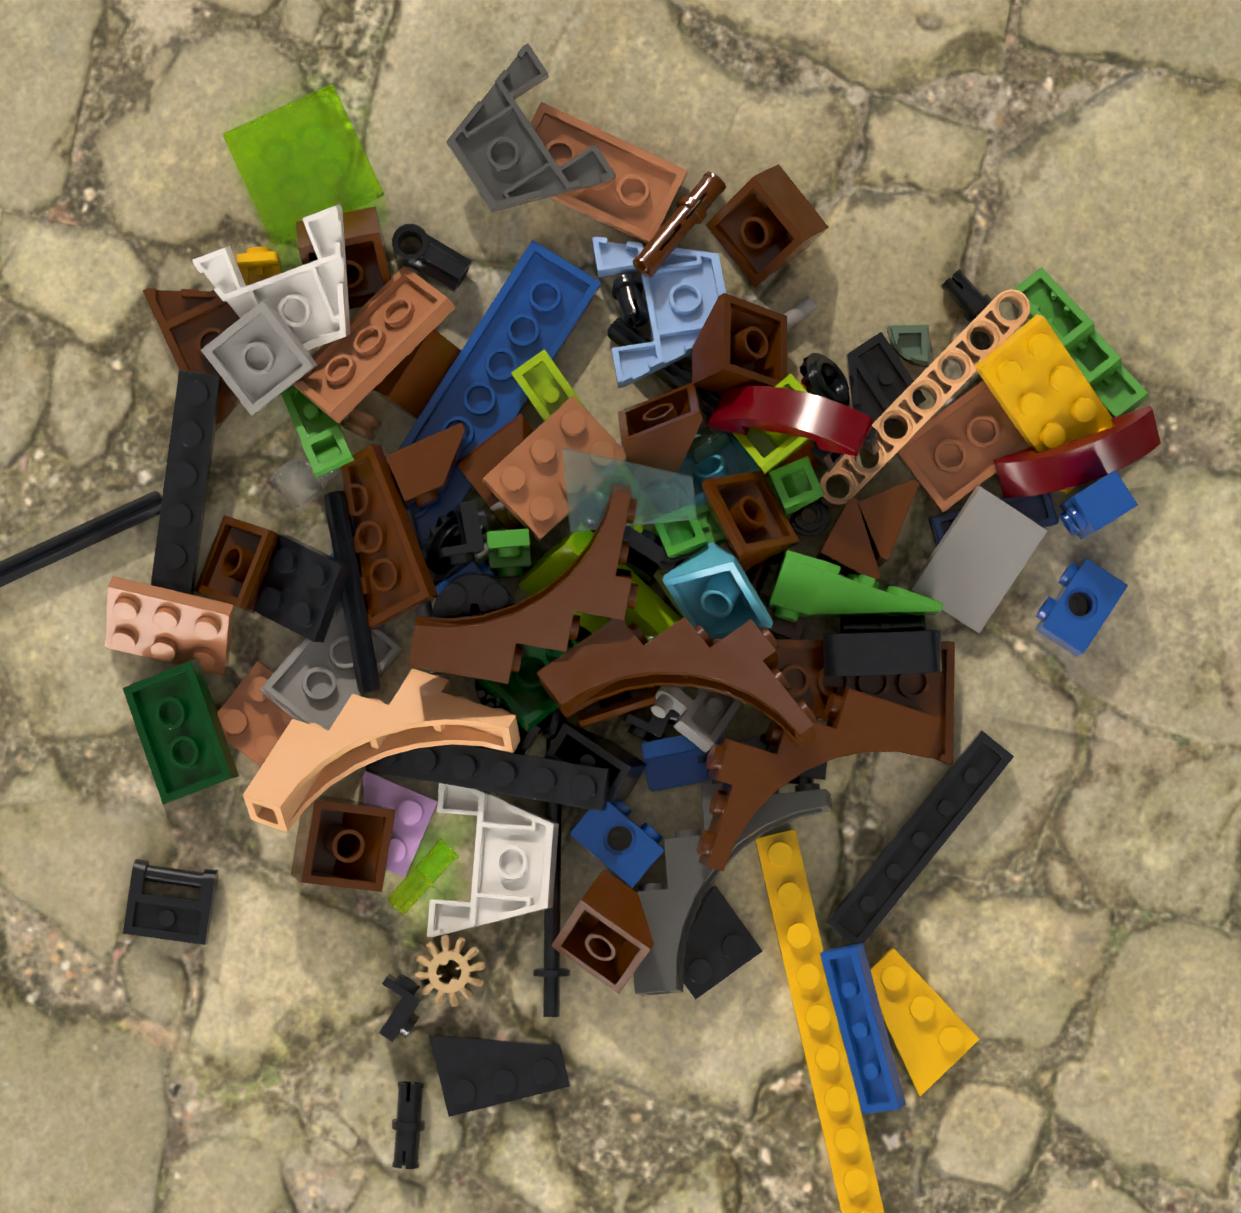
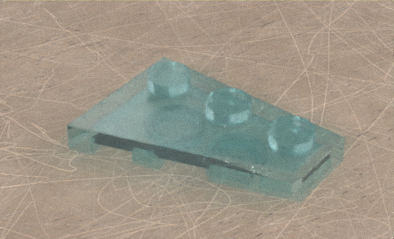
[562,447,697,532]

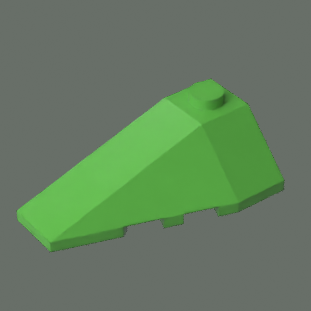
[766,550,944,622]

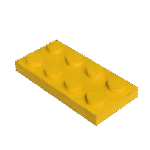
[974,314,1113,494]

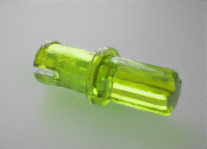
[387,838,459,914]

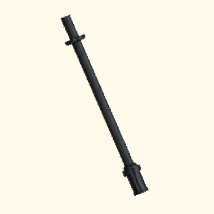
[533,708,570,1017]

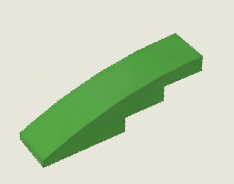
[1014,267,1148,418]

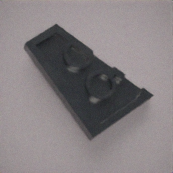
[429,1034,570,1117]

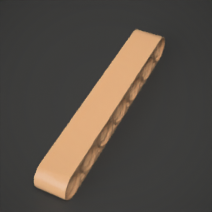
[819,289,1030,508]

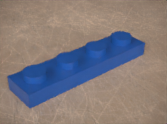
[820,943,906,1114]

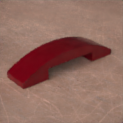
[708,386,874,456]
[993,406,1161,498]

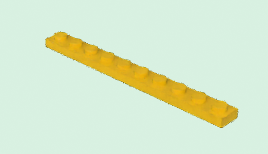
[755,829,885,1213]

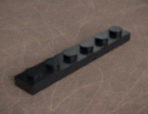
[151,370,222,595]
[825,730,1014,945]
[365,745,612,811]

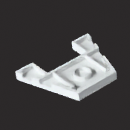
[192,204,351,351]
[427,783,559,937]

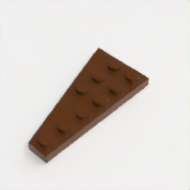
[710,638,955,765]

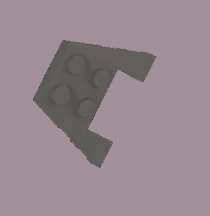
[446,43,616,212]

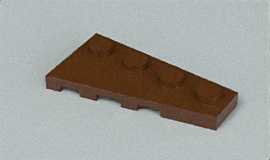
[341,444,438,630]

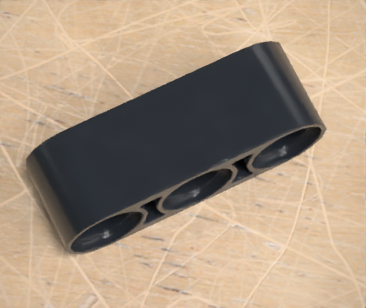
[823,630,942,676]

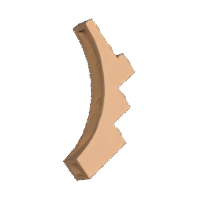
[243,668,521,832]

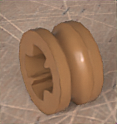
[340,408,382,441]

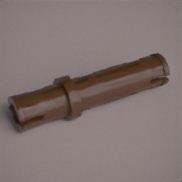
[632,172,726,278]

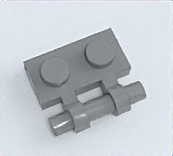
[651,686,743,753]

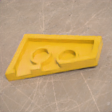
[870,947,980,1096]

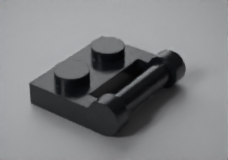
[123,859,219,945]

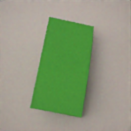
[487,529,531,578]

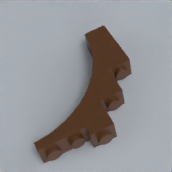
[408,483,638,684]
[537,617,817,748]
[697,687,942,871]

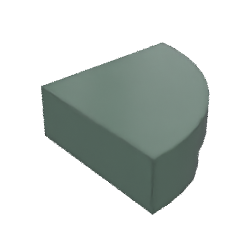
[887,325,930,367]
[686,426,730,464]

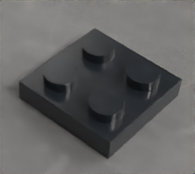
[253,535,351,643]

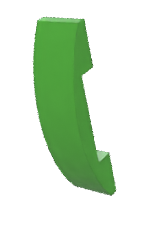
[281,385,354,478]
[652,456,824,558]

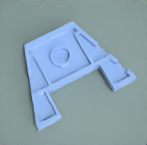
[592,237,726,388]

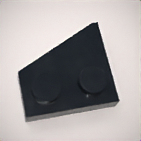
[846,332,927,428]
[684,885,762,1000]

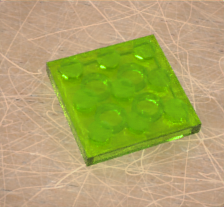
[222,83,384,246]

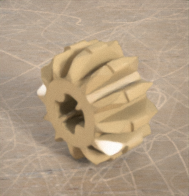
[415,935,486,1007]

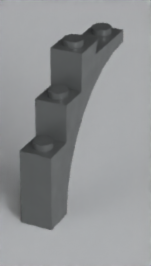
[633,779,833,996]

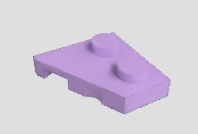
[362,771,438,878]

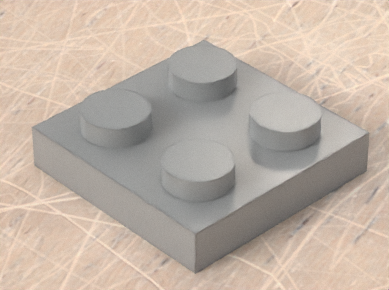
[201,299,318,416]

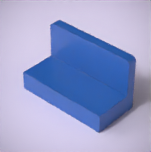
[640,732,724,791]

